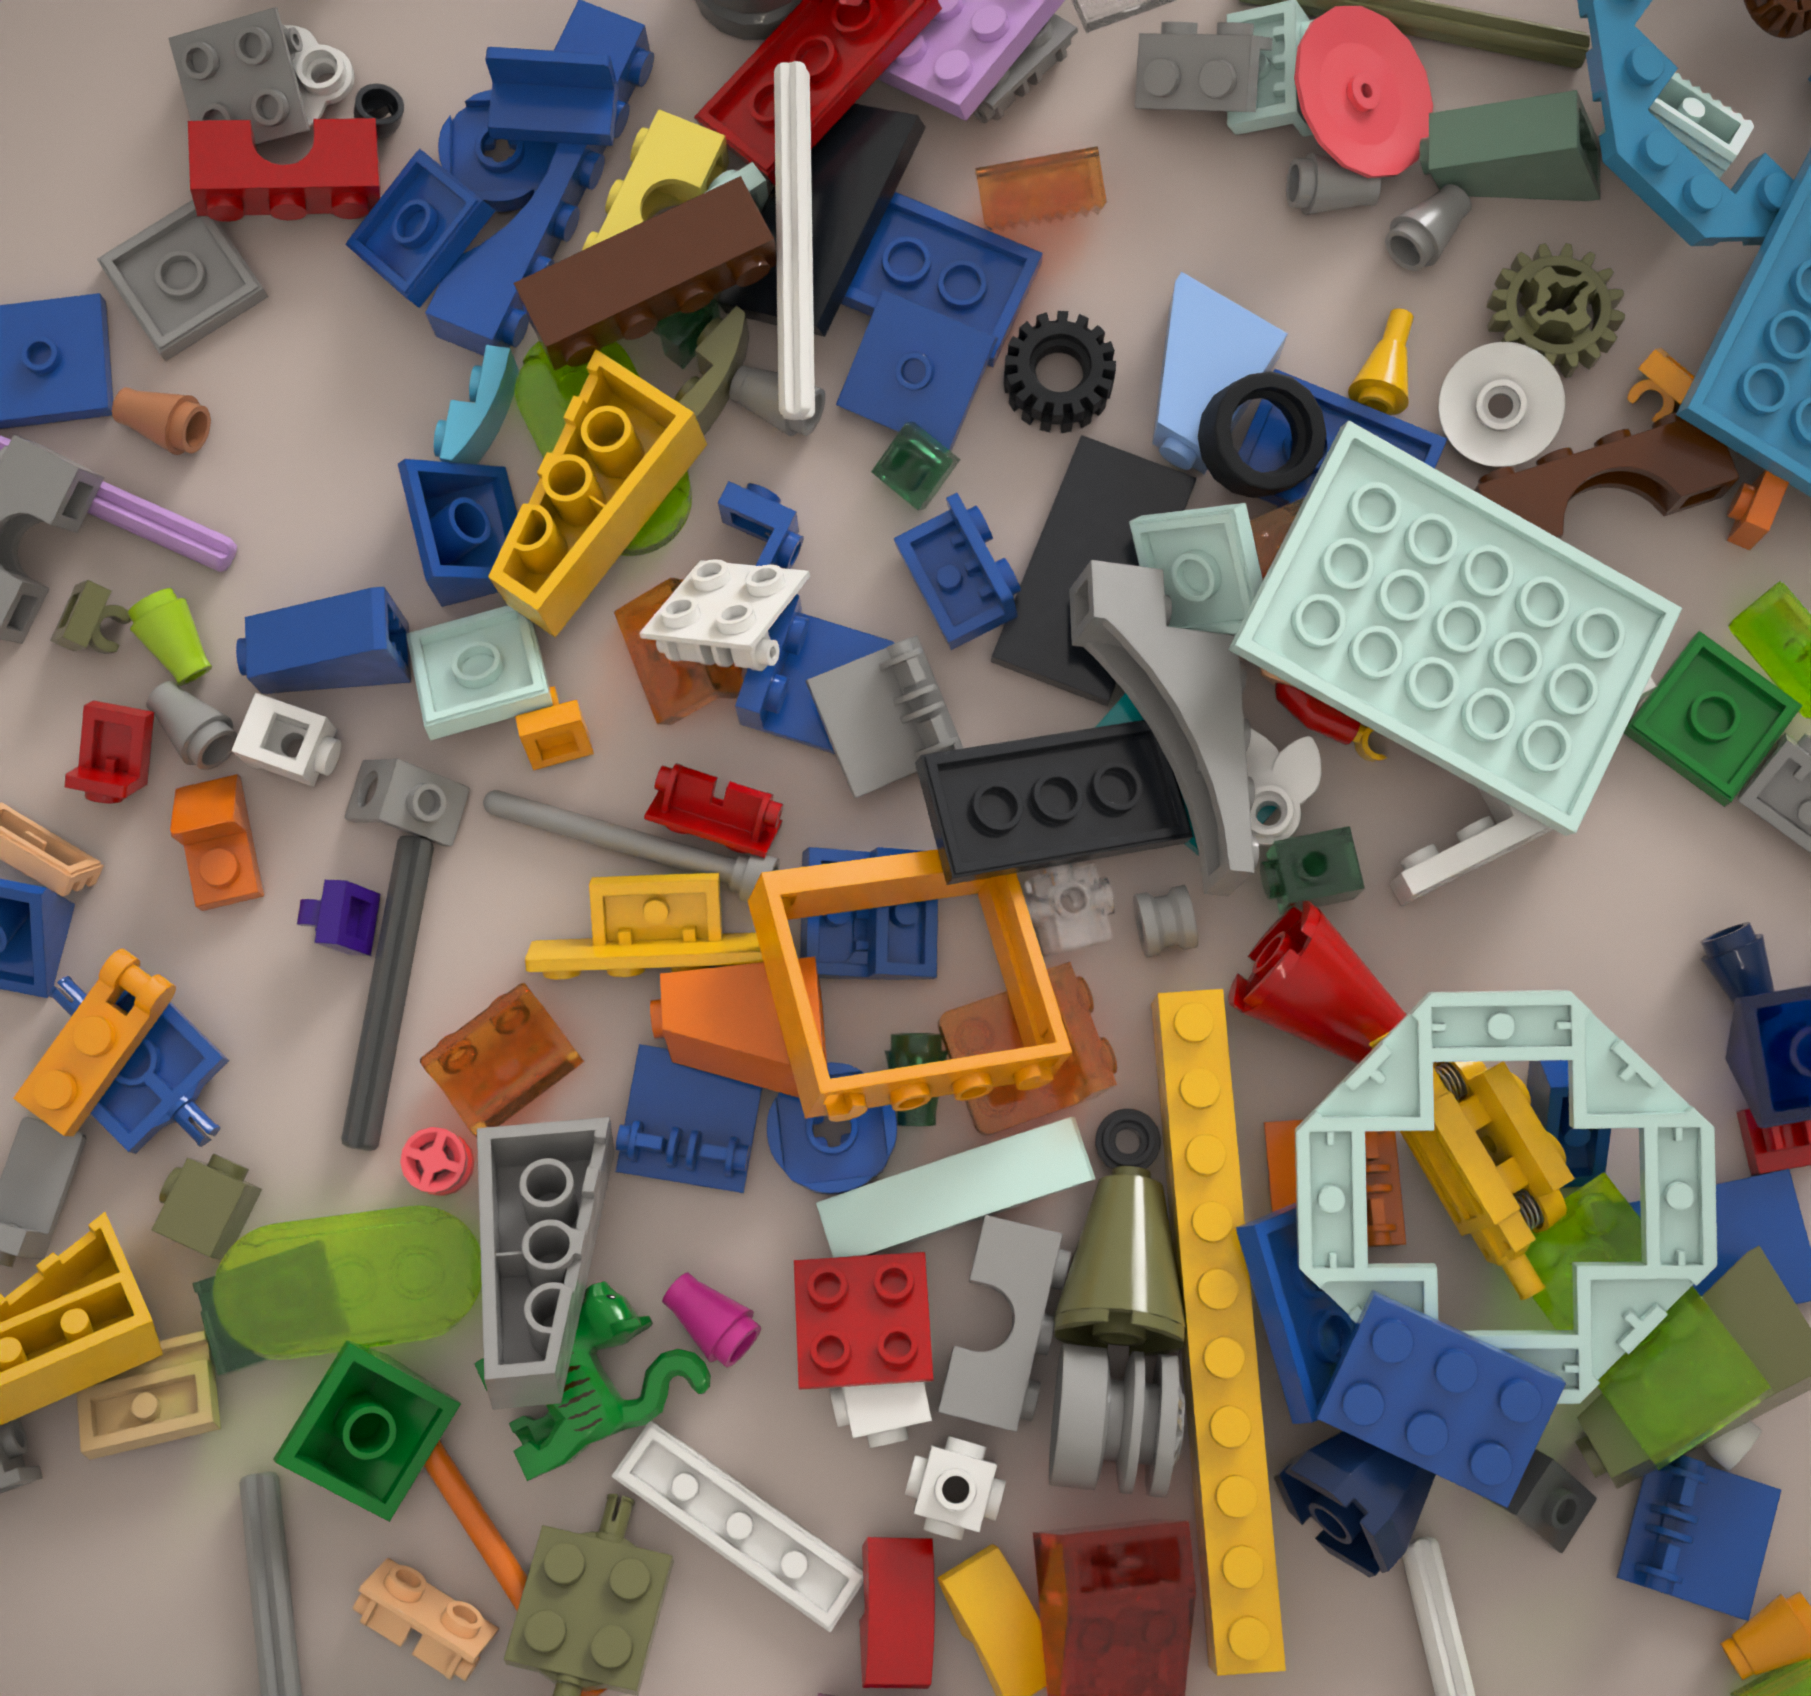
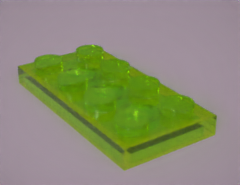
[1525,1172,1773,1471]

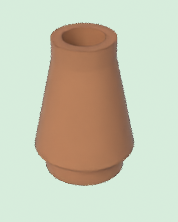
[112,387,211,455]

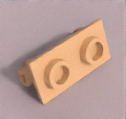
[353,1558,500,1682]

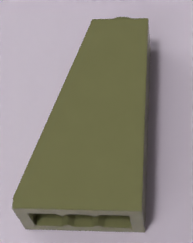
[1575,1246,1811,1489]

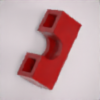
[188,118,381,222]

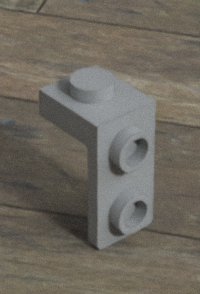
[0,1117,86,1267]

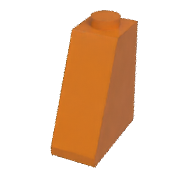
[650,956,828,1098]

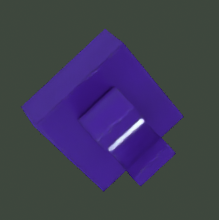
[297,879,381,956]

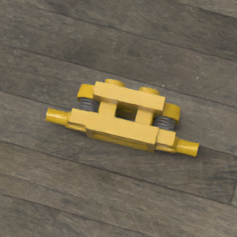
[1369,1032,1575,1301]

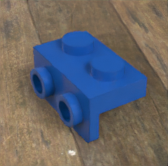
[893,492,1021,650]

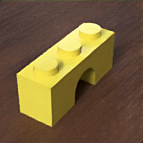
[582,109,729,250]

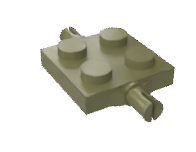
[503,1494,674,1696]

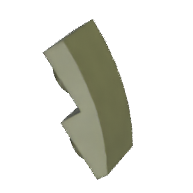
[674,306,749,435]

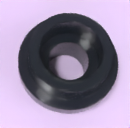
[1095,1109,1161,1170]

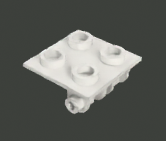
[639,559,810,671]

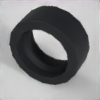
[1197,371,1327,498]

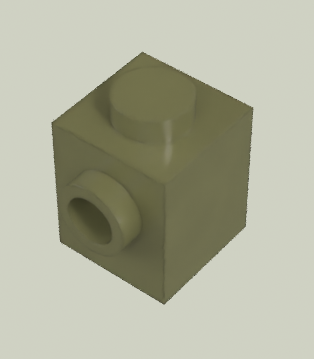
[151,1153,262,1260]

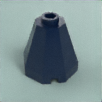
[1273,1431,1436,1578]

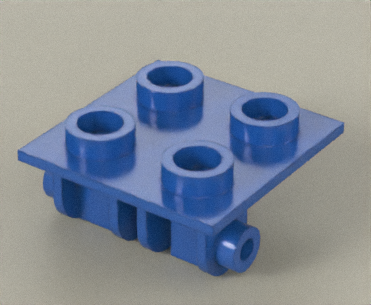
[615,1044,762,1193]
[1616,1454,1782,1621]

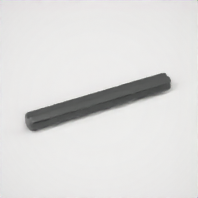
[341,835,434,1151]

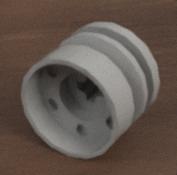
[1049,1343,1185,1498]

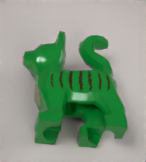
[474,1281,711,1481]

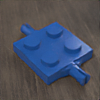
[48,976,230,1154]

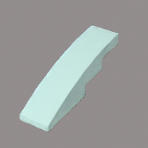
[816,1117,1095,1258]

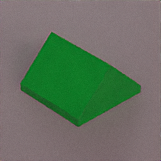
[273,1340,461,1522]

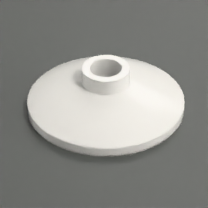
[1438,342,1565,467]

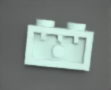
[1227,0,1313,137]

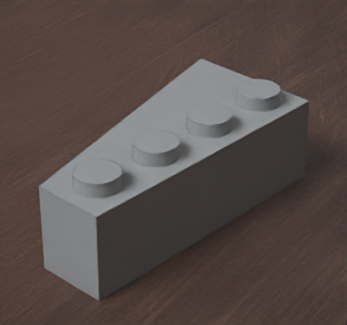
[477,1117,615,1410]

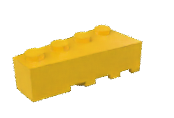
[488,349,707,638]

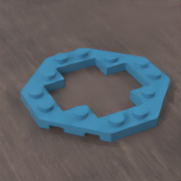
[1577,0,1811,246]

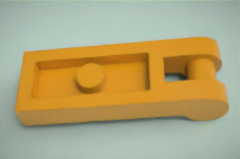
[13,948,176,1137]

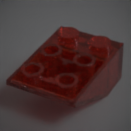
[1033,1519,1196,1696]

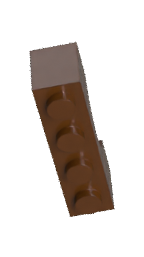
[1474,412,1740,539]

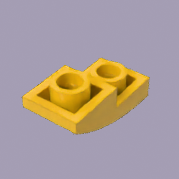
[937,1544,1065,1696]

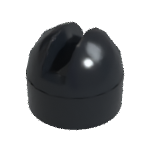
[353,83,404,139]

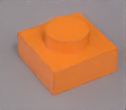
[1727,470,1789,551]

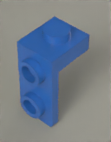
[718,481,804,569]

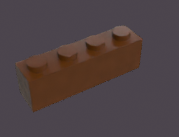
[513,176,776,371]

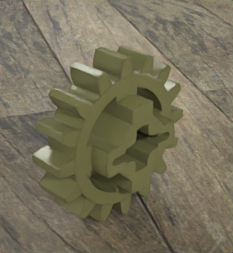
[1486,243,1625,378]

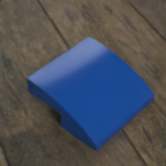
[800,847,938,980]

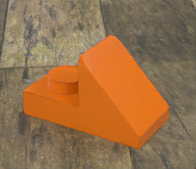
[170,774,264,911]

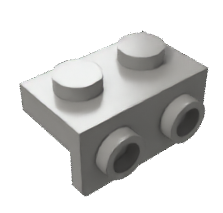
[1135,22,1273,112]

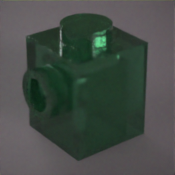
[1260,826,1365,915]

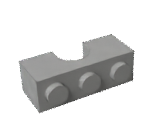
[0,435,105,644]
[938,1215,1071,1432]

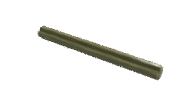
[1239,0,1590,68]

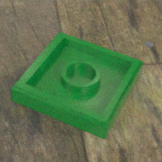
[1624,631,1803,807]

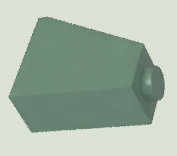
[1419,90,1600,201]

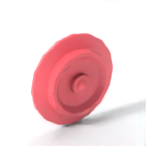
[1294,6,1433,178]

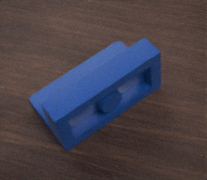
[485,47,619,146]

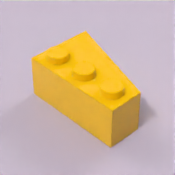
[0,1212,163,1426]

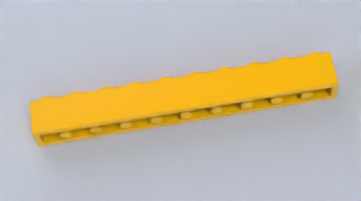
[1151,989,1286,1676]

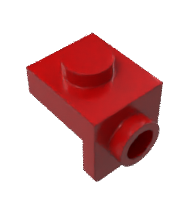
[64,700,155,804]

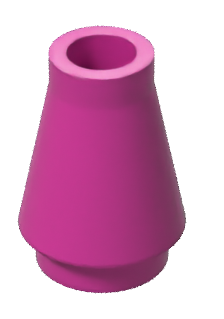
[662,1272,761,1368]

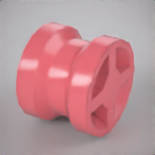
[400,1127,474,1196]

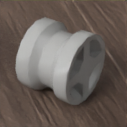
[1133,885,1198,958]

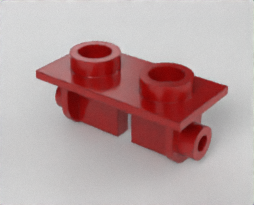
[644,763,784,858]

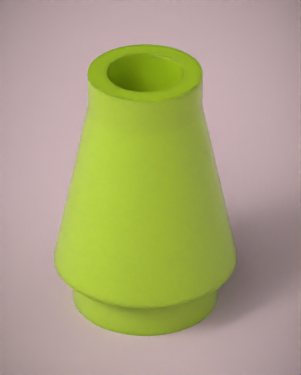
[127,588,212,686]

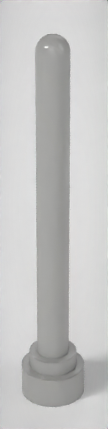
[483,790,780,902]

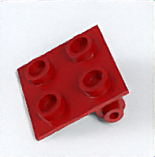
[794,1252,934,1390]

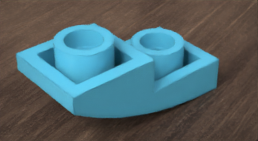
[434,345,519,464]

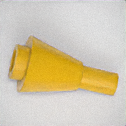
[1348,308,1414,416]

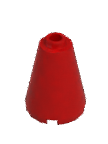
[1228,900,1407,1064]

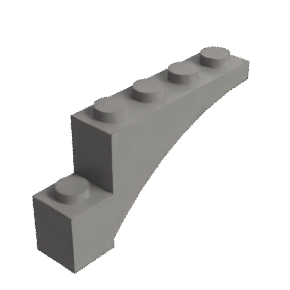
[1069,560,1259,896]

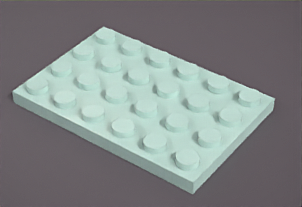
[1228,420,1682,836]

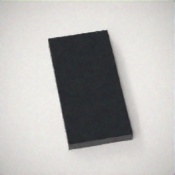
[717,103,926,337]
[991,435,1197,706]
[915,720,1193,885]

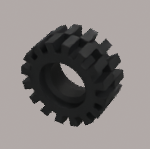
[1003,311,1116,433]

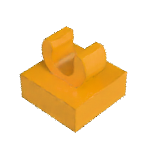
[1627,348,1695,422]
[515,686,594,771]

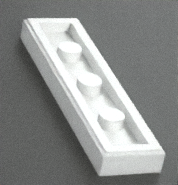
[611,1420,864,1632]

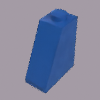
[236,587,411,694]

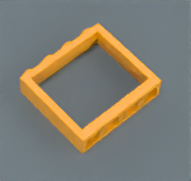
[748,849,1072,1122]

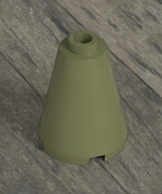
[1053,1166,1187,1356]

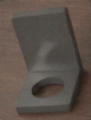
[1478,1449,1597,1553]

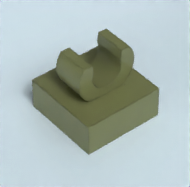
[50,580,131,654]

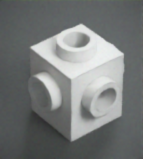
[905,1436,1006,1540]

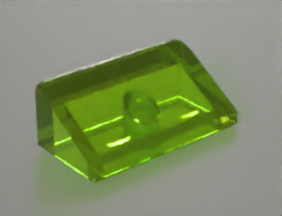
[1728,581,1811,719]

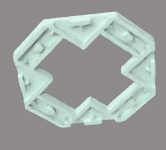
[1295,990,1717,1404]

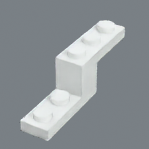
[1390,676,1657,906]

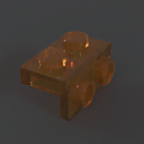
[614,578,744,725]
[420,983,585,1138]

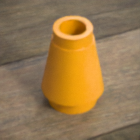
[1720,1592,1811,1681]

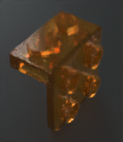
[938,961,1117,1136]

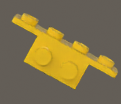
[525,873,763,980]

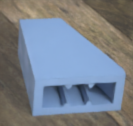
[1152,272,1288,475]

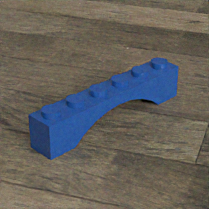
[425,0,654,356]

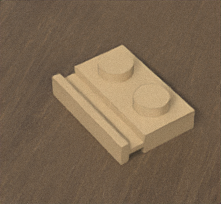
[77,1330,221,1460]

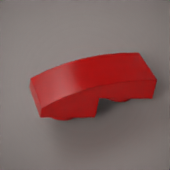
[859,1537,935,1689]

